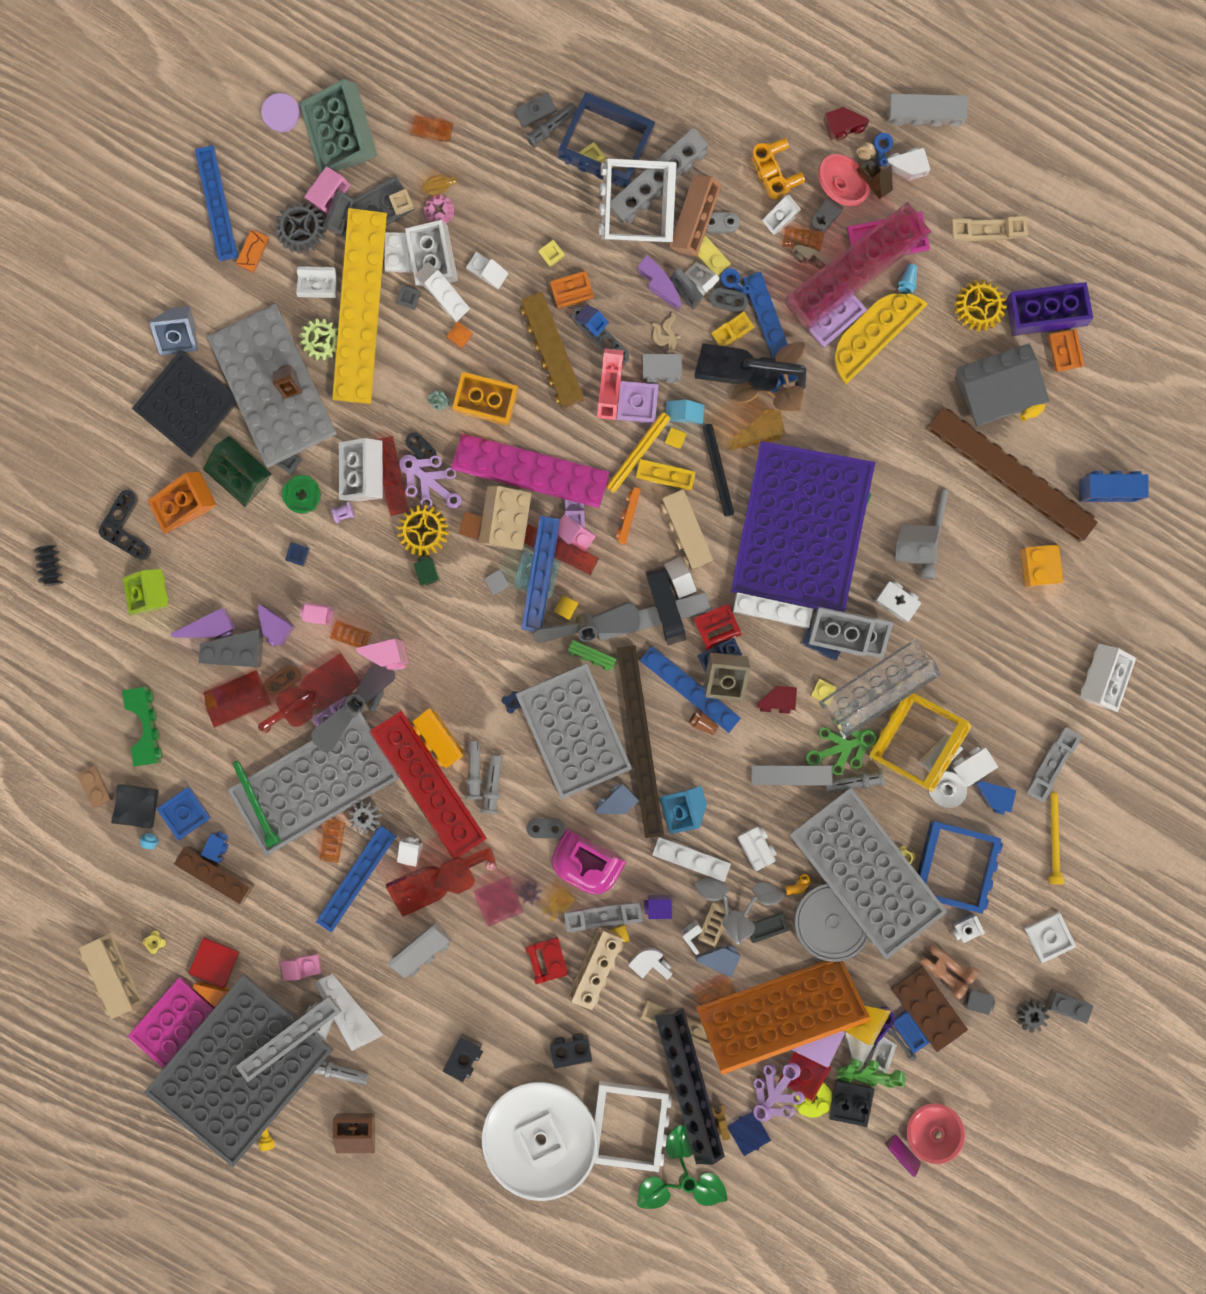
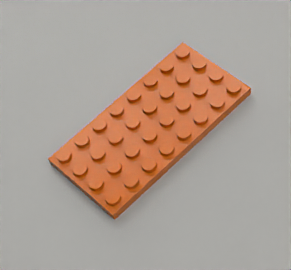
[696,961,870,1075]

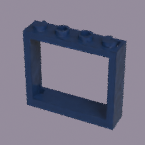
[557,92,655,188]

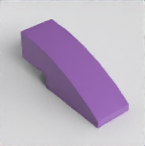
[637,255,682,311]

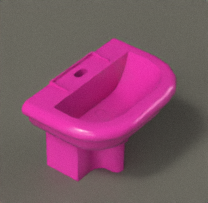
[552,828,627,895]

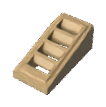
[697,902,730,947]

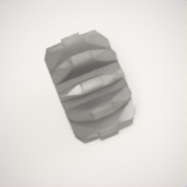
[348,801,381,834]

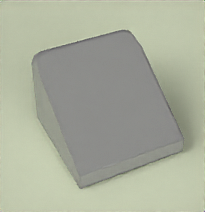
[484,569,510,596]

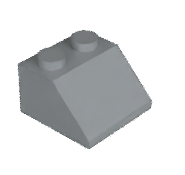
[895,524,941,565]

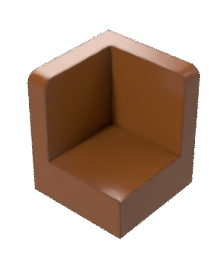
[458,512,482,541]

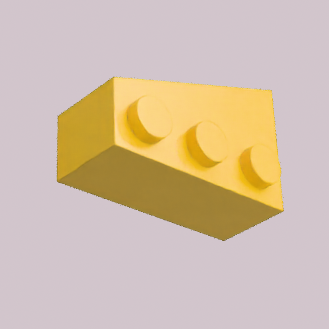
[844,1005,891,1045]

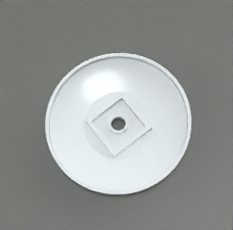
[482,1082,598,1201]

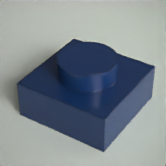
[285,542,310,566]

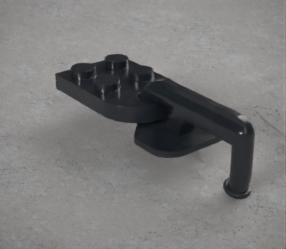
[694,343,806,391]

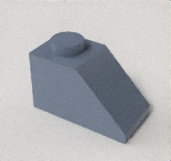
[695,945,741,977]

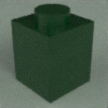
[414,556,440,587]

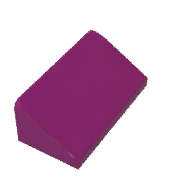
[885,1134,921,1177]

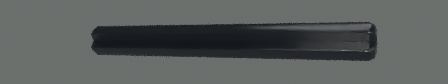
[703,424,734,517]

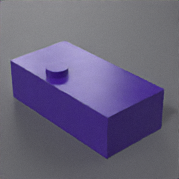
[1006,282,1093,336]

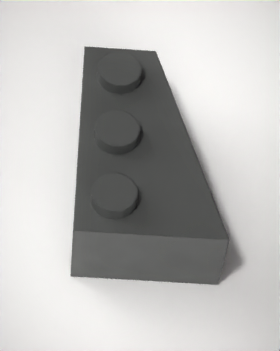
[199,629,264,668]

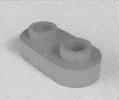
[706,213,740,234]

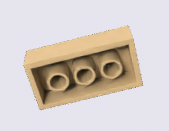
[78,933,143,1019]

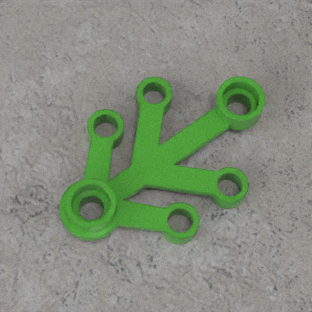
[805,721,877,775]
[836,1059,906,1088]

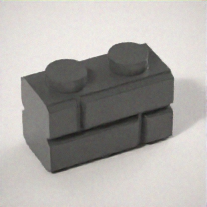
[1045,989,1093,1024]

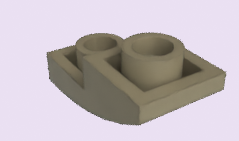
[792,245,833,271]

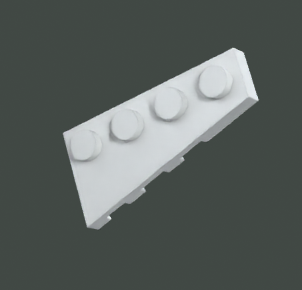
[315,974,383,1051]

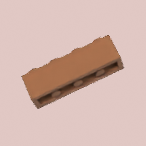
[669,175,722,256]

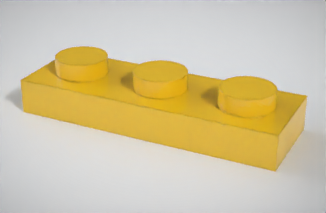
[636,459,696,491]

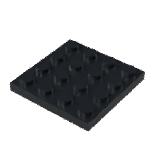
[132,350,237,458]

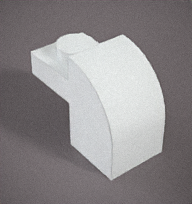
[628,948,672,980]

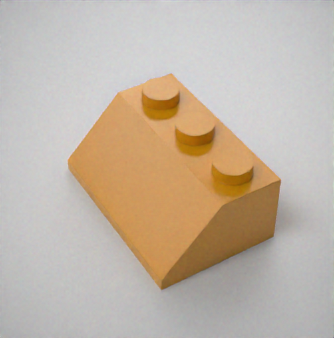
[412,708,466,768]

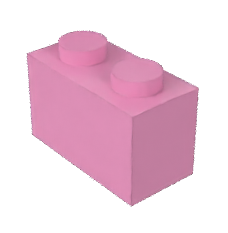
[304,166,350,215]

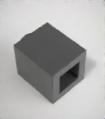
[963,987,995,1015]

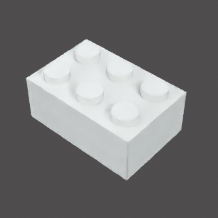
[339,438,383,502]

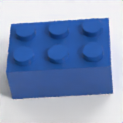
[1079,471,1149,502]

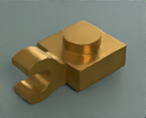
[711,1103,730,1141]

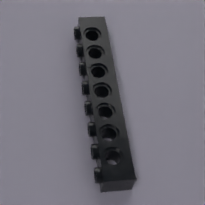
[654,1008,725,1165]

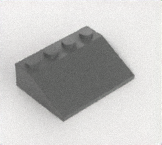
[955,343,1049,427]

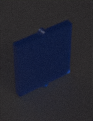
[728,1111,771,1156]

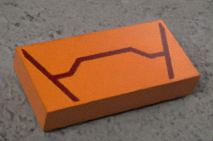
[236,230,269,273]

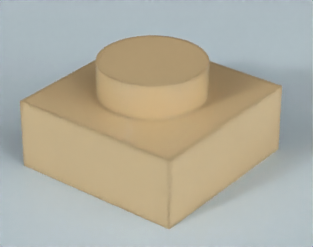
[389,189,414,215]

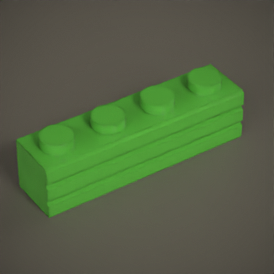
[568,640,617,671]

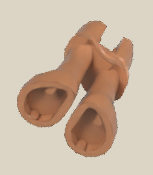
[920,945,979,1000]

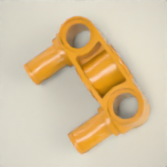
[751,137,805,200]

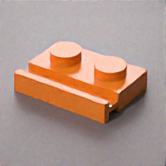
[550,271,594,309]
[1048,329,1085,373]

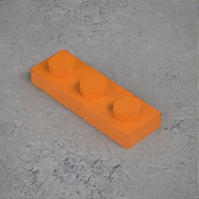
[615,487,641,546]

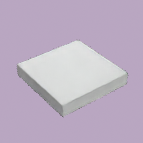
[1024,911,1076,963]

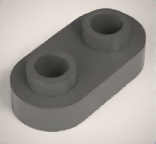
[710,288,748,313]
[526,818,565,839]

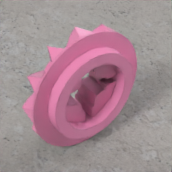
[424,195,454,224]

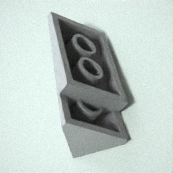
[809,607,893,659]

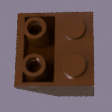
[333,1113,375,1153]

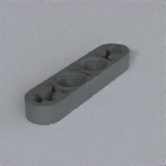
[572,307,629,366]

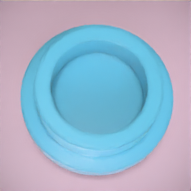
[139,833,159,849]

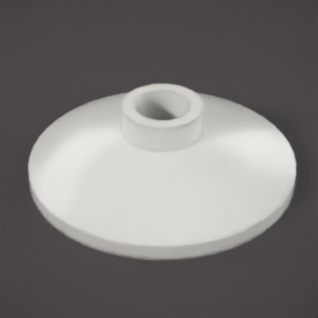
[929,771,967,808]

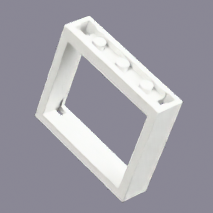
[599,159,676,242]
[594,1081,672,1172]

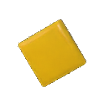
[665,427,687,449]
[609,925,630,943]

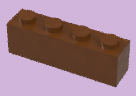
[174,846,254,904]

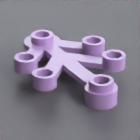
[399,455,462,509]
[753,1063,805,1121]

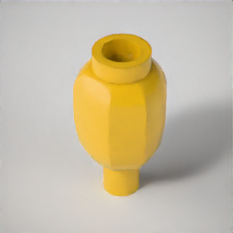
[1019,404,1046,422]

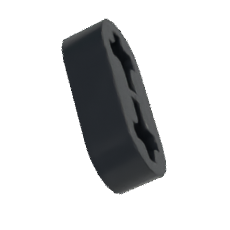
[406,432,437,463]

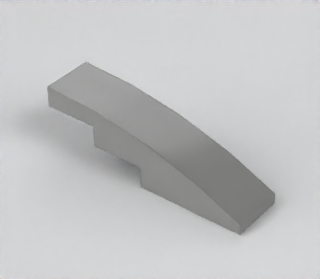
[752,765,833,785]

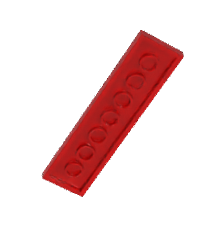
[369,711,487,860]

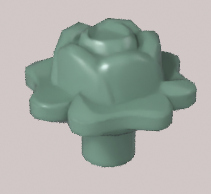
[428,390,450,410]

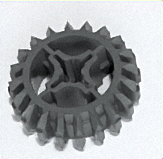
[275,201,327,254]

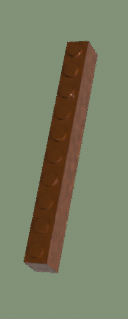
[926,408,1098,542]

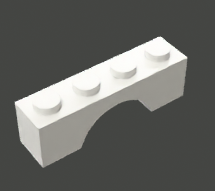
[732,593,813,629]

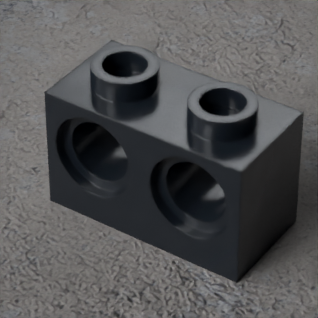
[550,1033,592,1069]

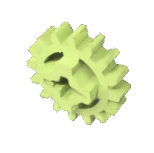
[299,319,338,361]

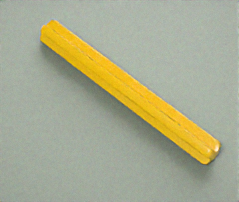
[606,412,670,493]

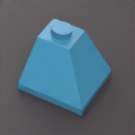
[660,786,707,834]

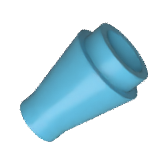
[897,264,918,294]

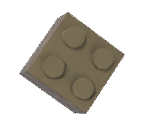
[703,653,751,701]

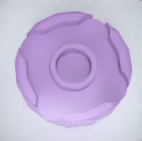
[261,93,300,133]

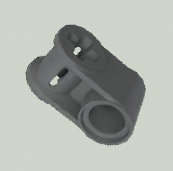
[810,196,844,235]

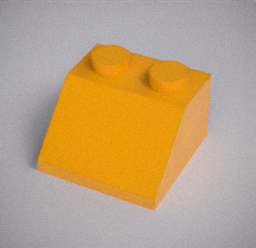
[1020,545,1064,587]

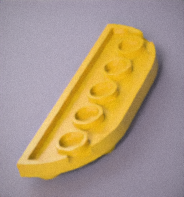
[835,293,928,385]

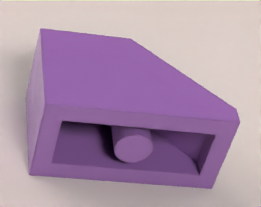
[258,605,295,646]

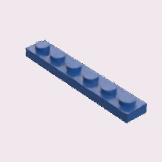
[195,145,238,262]
[743,272,798,386]
[521,516,561,632]
[640,646,741,733]
[316,825,397,933]

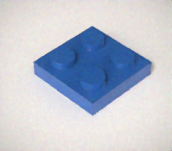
[157,787,211,841]

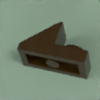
[856,158,893,199]

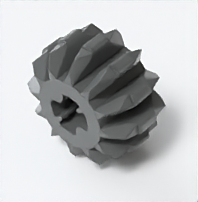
[1015,999,1049,1033]

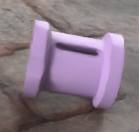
[331,501,355,523]

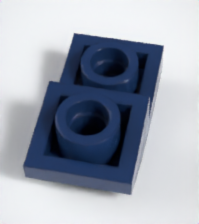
[697,638,742,673]

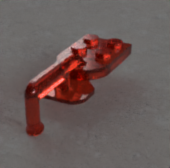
[258,653,361,733]
[386,848,497,917]

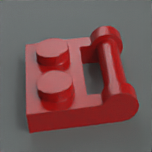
[693,603,742,650]
[525,937,568,984]

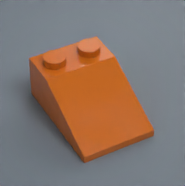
[147,472,217,534]

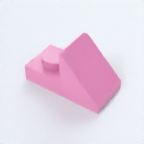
[558,514,596,552]
[280,954,322,981]

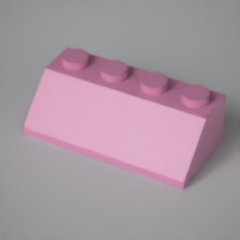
[356,639,410,671]

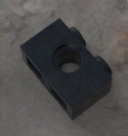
[442,1033,483,1082]

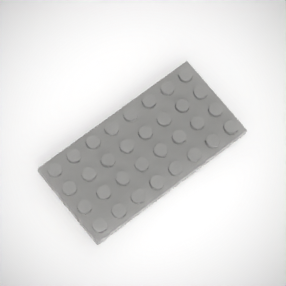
[207,303,337,468]
[228,712,399,856]
[789,787,947,960]

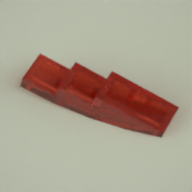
[375,436,409,516]
[524,524,599,576]

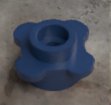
[501,691,522,714]

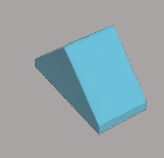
[666,400,705,424]

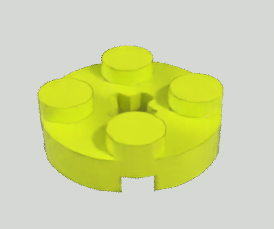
[793,1083,832,1118]

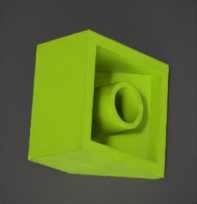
[122,569,169,615]

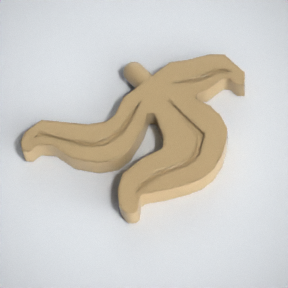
[652,313,681,354]

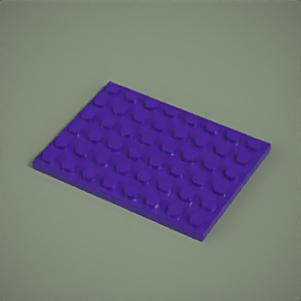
[731,441,876,612]

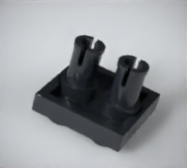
[828,1080,875,1127]

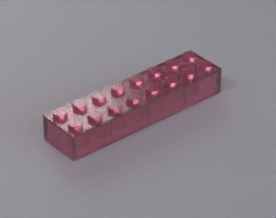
[784,202,931,332]

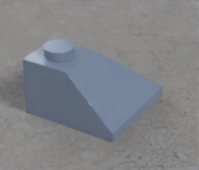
[150,306,198,355]

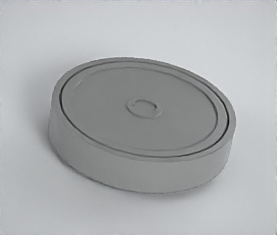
[793,883,869,962]

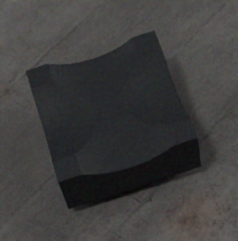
[111,784,159,829]

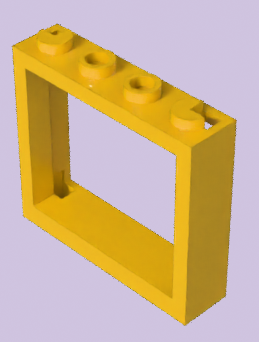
[869,690,972,793]

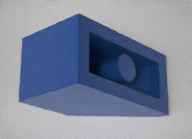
[974,781,1017,815]

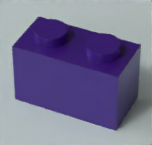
[644,895,672,919]

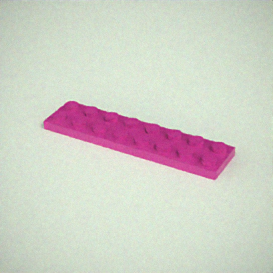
[452,433,609,508]

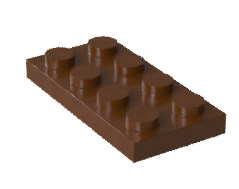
[891,966,968,1052]

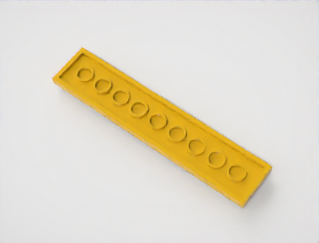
[332,208,387,404]

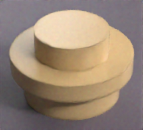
[856,142,876,160]

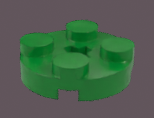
[282,475,321,514]

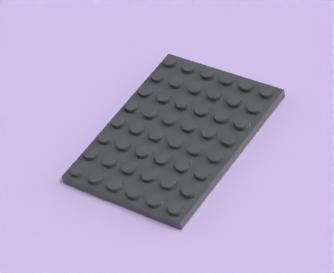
[144,974,333,1167]

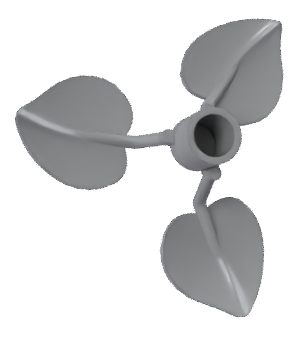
[694,878,785,945]

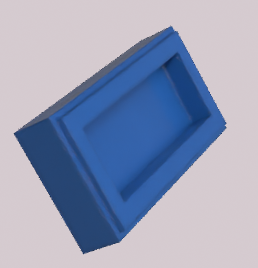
[894,1010,930,1054]

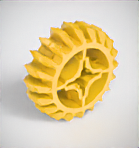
[954,280,1007,332]
[397,505,449,557]

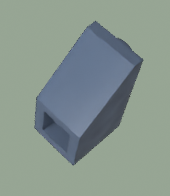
[595,783,639,814]

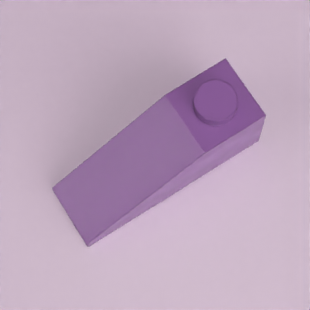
[171,608,236,638]

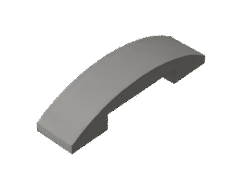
[1026,727,1082,803]
[564,902,643,933]

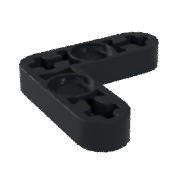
[99,490,151,560]

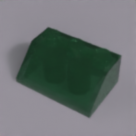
[203,436,271,507]

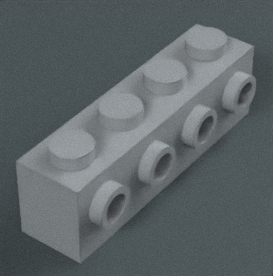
[888,94,968,127]

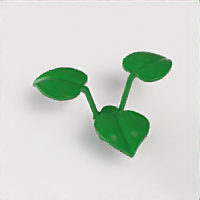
[637,1125,728,1209]

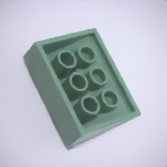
[299,79,378,173]

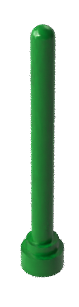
[233,761,281,848]

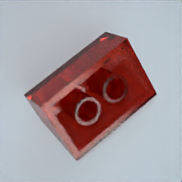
[204,670,272,728]

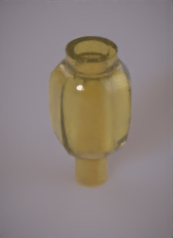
[422,175,458,195]

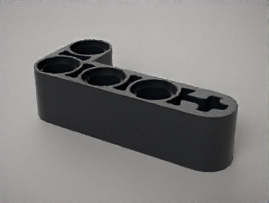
[645,566,686,646]

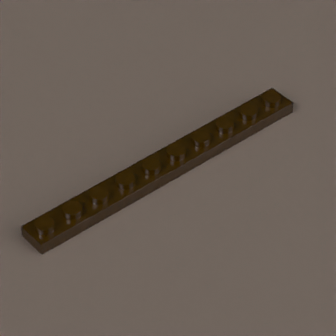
[617,645,664,838]

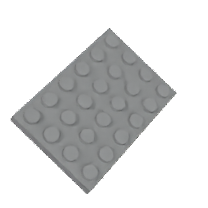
[516,663,632,799]

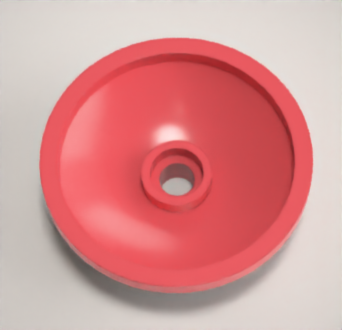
[818,154,870,206]
[907,1104,965,1164]

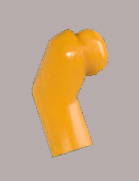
[785,874,811,895]

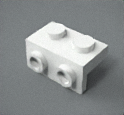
[296,266,337,298]

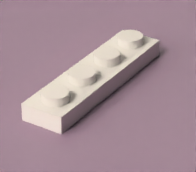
[652,837,731,882]

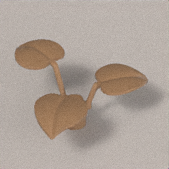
[731,342,805,412]

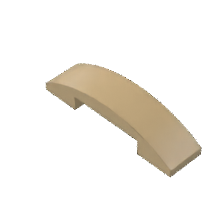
[951,217,1028,241]

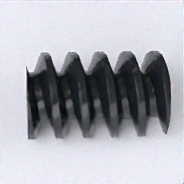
[34,545,64,586]

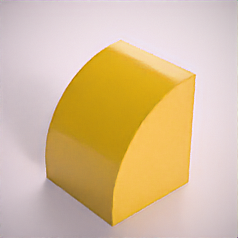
[553,595,579,621]

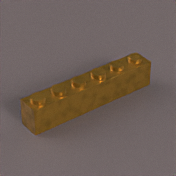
[519,291,584,409]

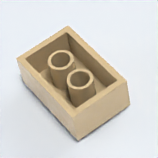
[479,486,531,550]

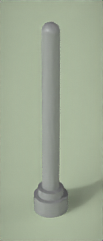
[920,489,948,580]

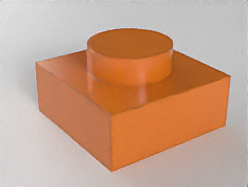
[446,322,473,349]

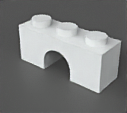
[414,262,470,322]

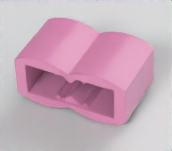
[300,602,334,626]

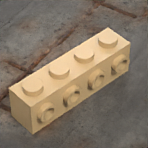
[567,927,624,1010]

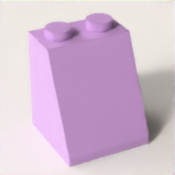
[792,1031,845,1068]

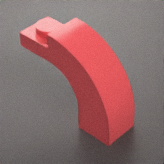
[597,348,624,420]

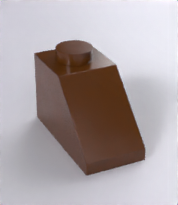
[272,365,303,399]

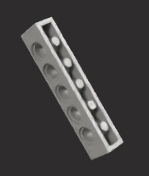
[610,128,708,225]

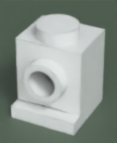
[952,914,985,943]

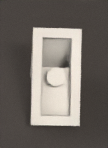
[762,195,801,235]
[466,252,509,290]
[684,262,719,295]

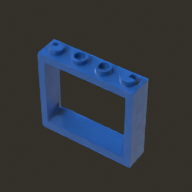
[917,820,1003,914]

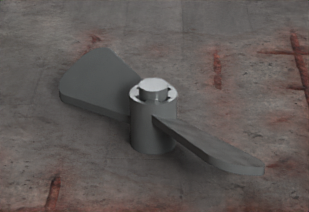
[533,602,640,643]
[311,663,395,753]

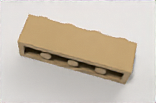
[660,489,713,570]

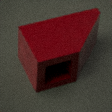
[823,107,869,141]
[755,686,797,714]

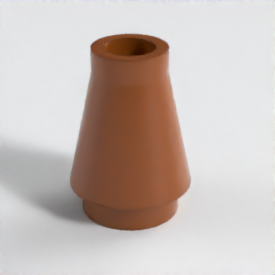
[689,710,719,735]

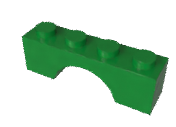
[122,687,163,767]

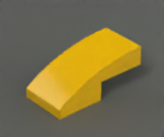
[711,311,756,347]

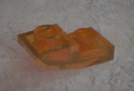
[411,115,453,142]

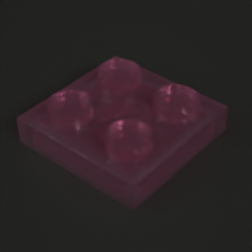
[473,876,524,927]

